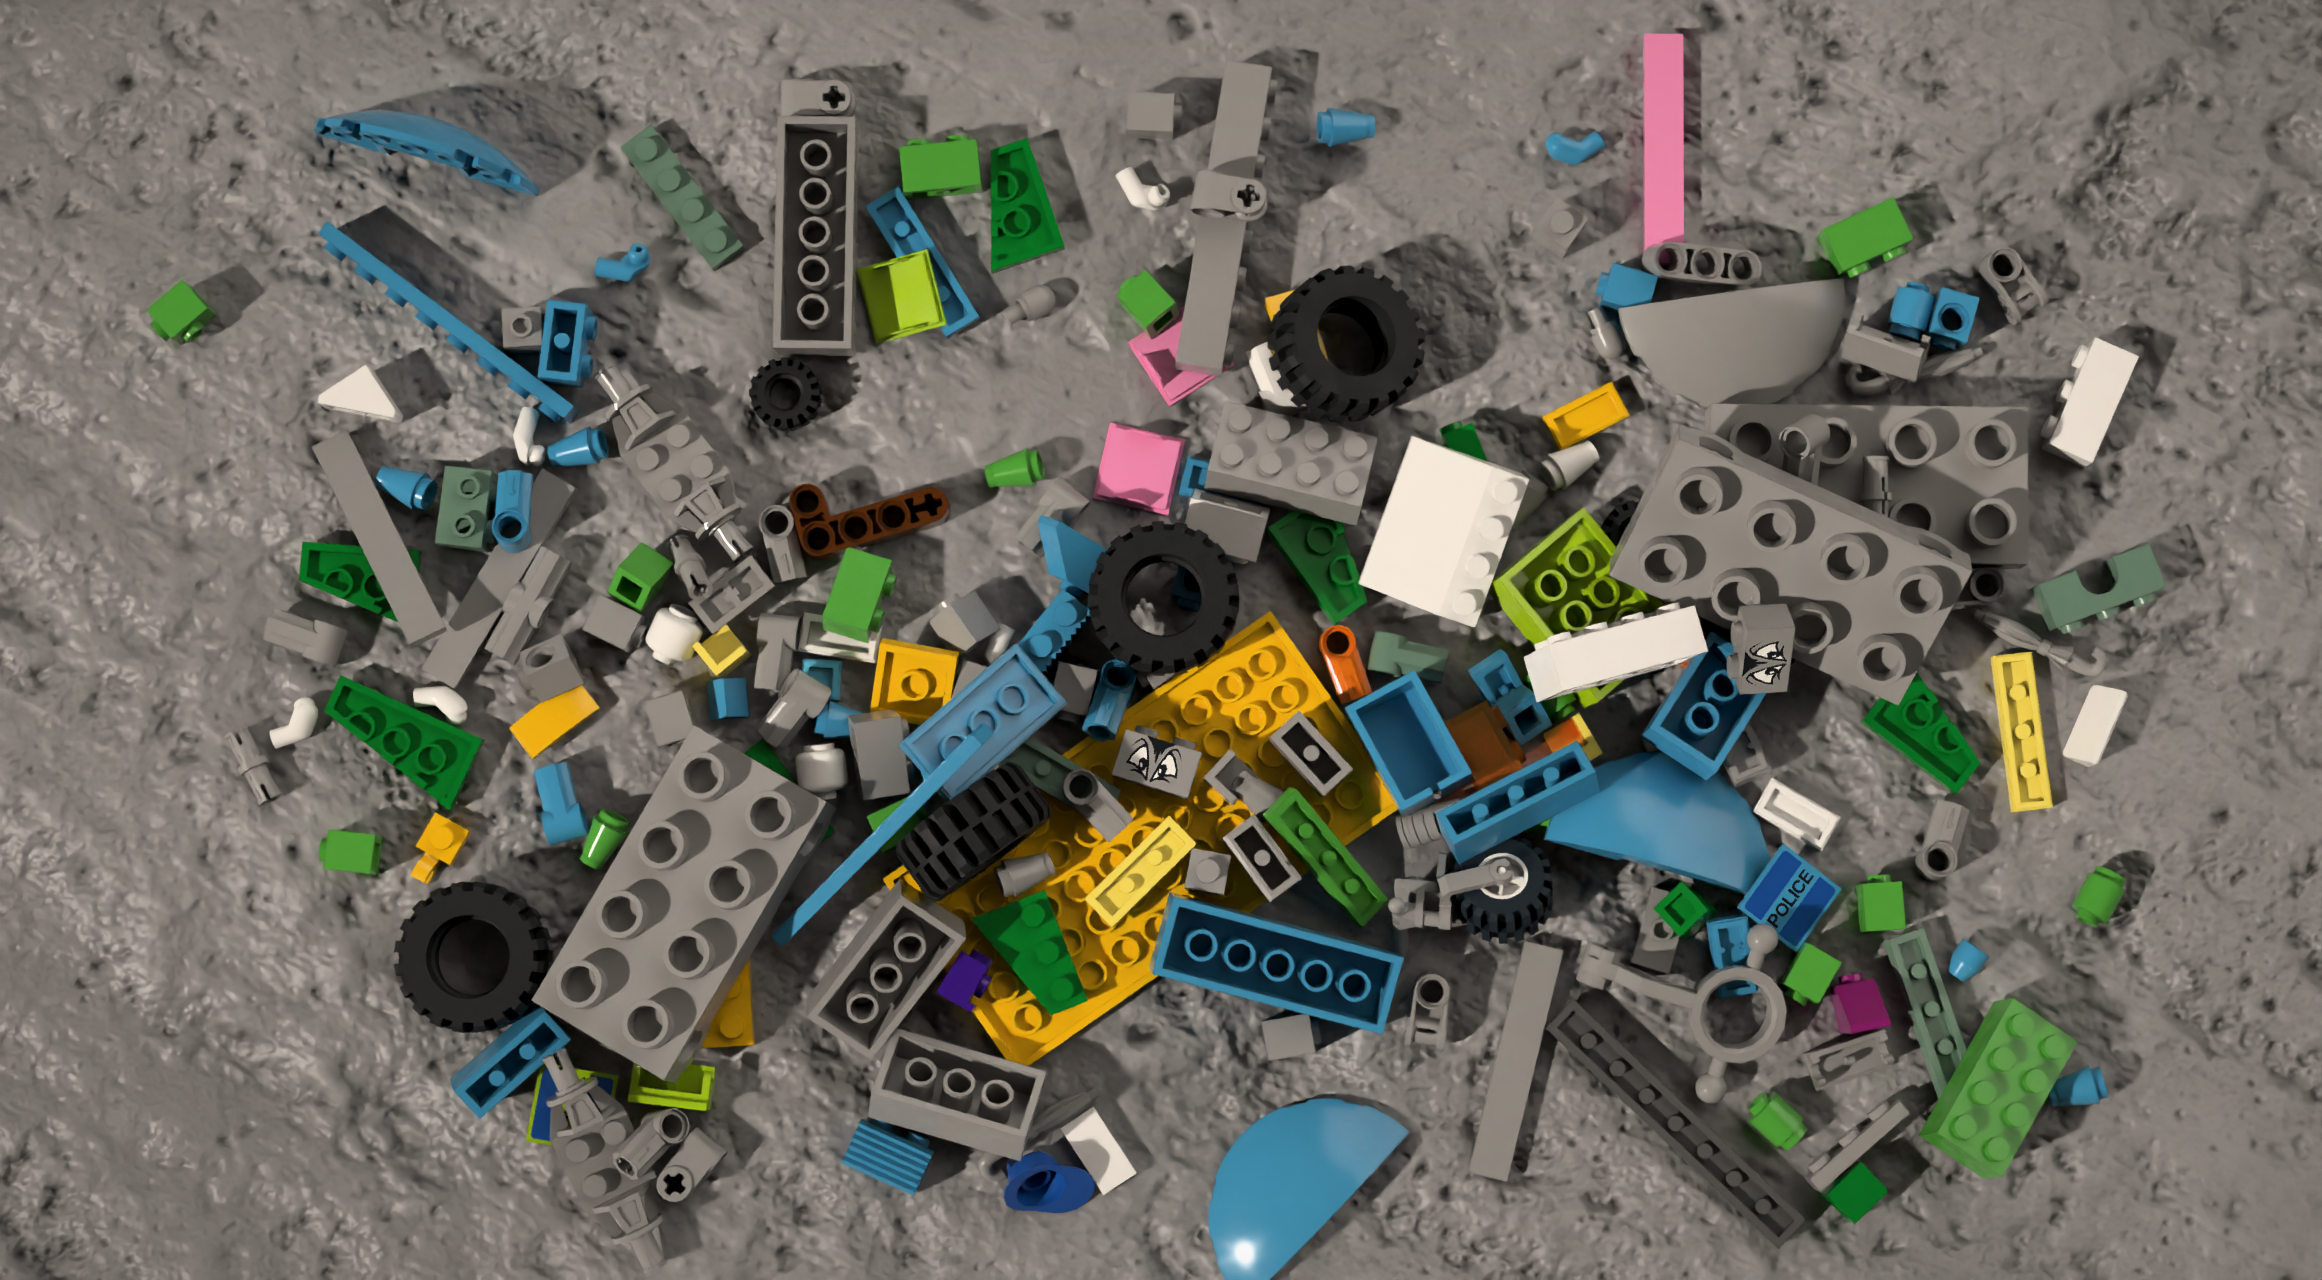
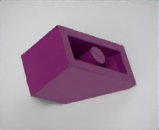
[1829,972,1891,1034]

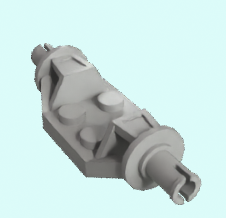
[594,362,754,563]
[542,1048,667,1273]

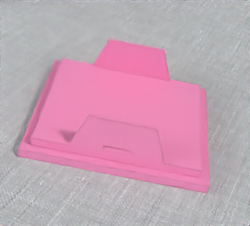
[1127,306,1234,407]
[1093,423,1186,515]

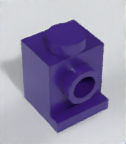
[937,949,994,1013]

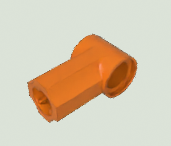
[1318,625,1373,704]

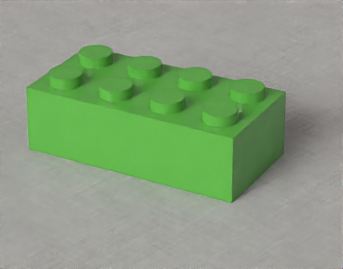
[1919,998,2078,1179]

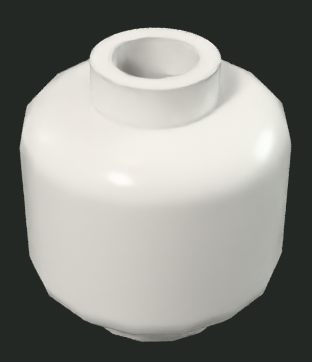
[645,604,703,665]
[795,742,848,800]

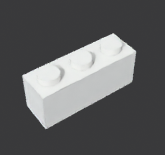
[2040,337,2139,468]

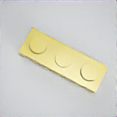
[1085,816,1197,928]

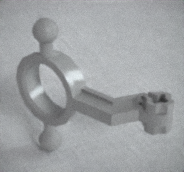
[1576,923,1787,1103]

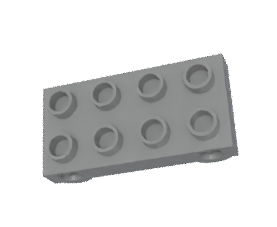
[1705,404,2029,570]
[1609,424,1973,705]
[531,725,837,1083]

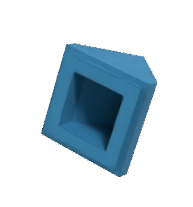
[707,678,750,721]

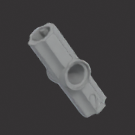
[484,546,572,665]

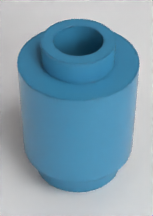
[1887,282,1935,342]

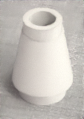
[1539,441,1599,491]

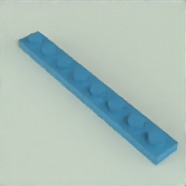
[318,221,580,424]

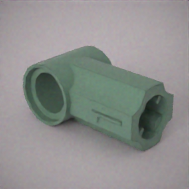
[1366,631,1449,683]

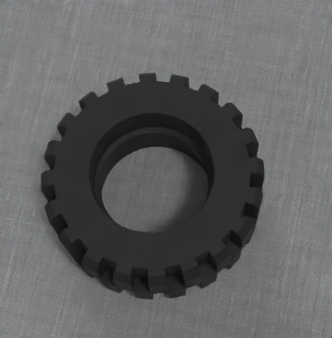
[1267,265,1425,423]
[1088,521,1240,676]
[896,761,1051,901]
[394,881,553,1033]

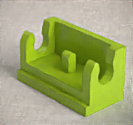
[627,1063,717,1111]

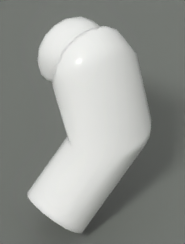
[270,697,319,749]

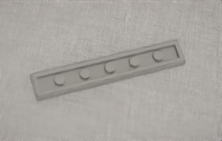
[312,430,447,648]
[421,468,578,690]
[1468,941,1563,1182]

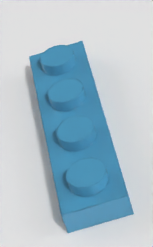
[865,186,980,339]

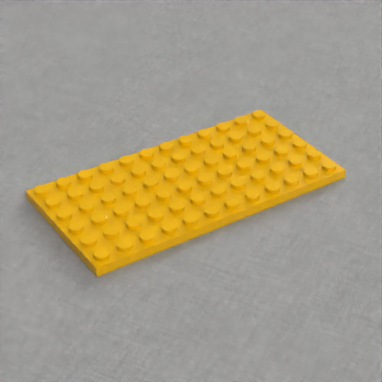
[882,611,1398,1066]

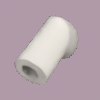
[1116,166,1170,211]
[513,407,546,466]
[984,623,1015,667]
[413,686,468,725]

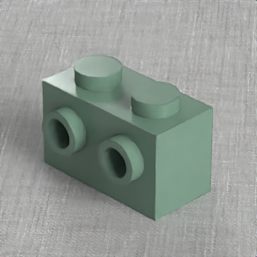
[435,465,498,552]

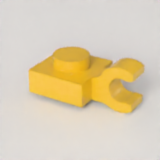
[411,812,471,885]

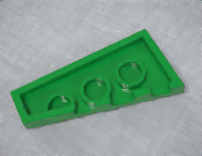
[324,675,485,811]

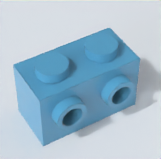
[537,300,598,388]

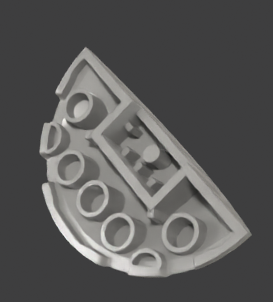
[1618,278,1845,408]

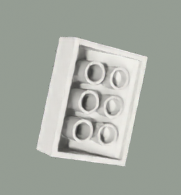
[1358,436,1529,628]

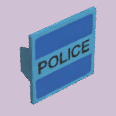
[1737,843,1842,953]

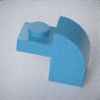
[1468,649,1552,746]

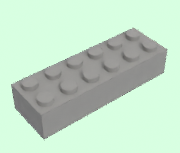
[773,116,859,356]

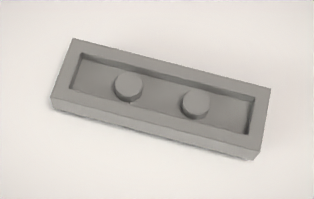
[1804,1100,1910,1192]

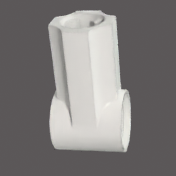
[1245,342,1308,416]

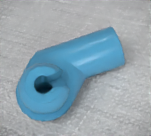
[1545,131,1605,165]
[595,243,651,282]

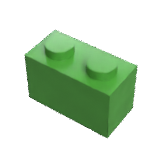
[899,134,983,200]
[1817,197,1914,279]
[822,547,897,643]

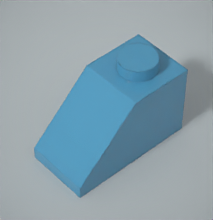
[1038,515,1107,598]

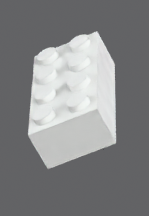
[1523,602,1708,703]

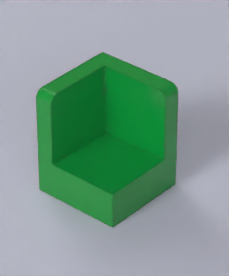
[1653,881,1718,939]
[1821,1161,1887,1224]

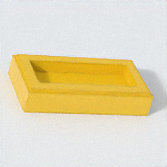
[1542,381,1630,451]

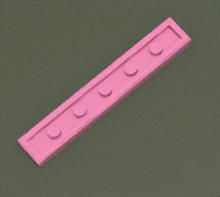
[1643,34,1684,265]

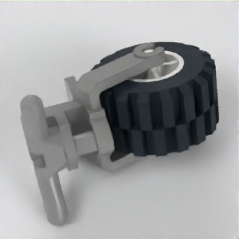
[1388,835,1553,956]

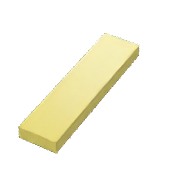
[1990,652,2053,813]

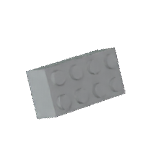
[1204,401,1378,526]
[806,878,966,1060]
[868,1028,1046,1162]

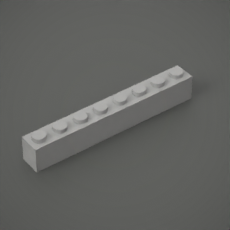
[1176,60,1278,377]

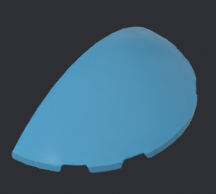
[314,110,539,196]
[1544,752,1770,896]
[1208,1098,1409,1280]

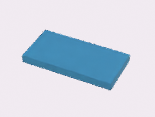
[898,643,1067,802]

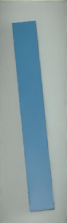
[772,723,995,947]

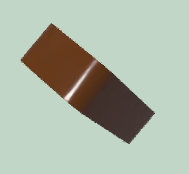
[789,483,951,560]

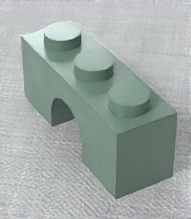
[2031,543,2167,635]

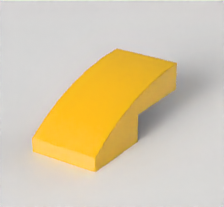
[509,685,600,759]

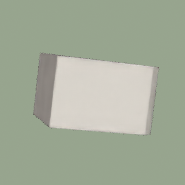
[318,365,403,423]

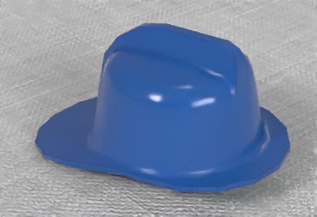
[1003,1151,1095,1213]

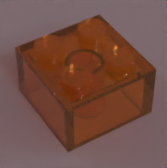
[1444,700,1527,792]

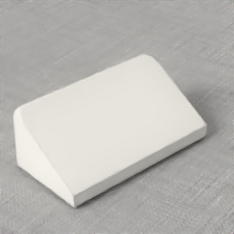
[2063,685,2128,767]

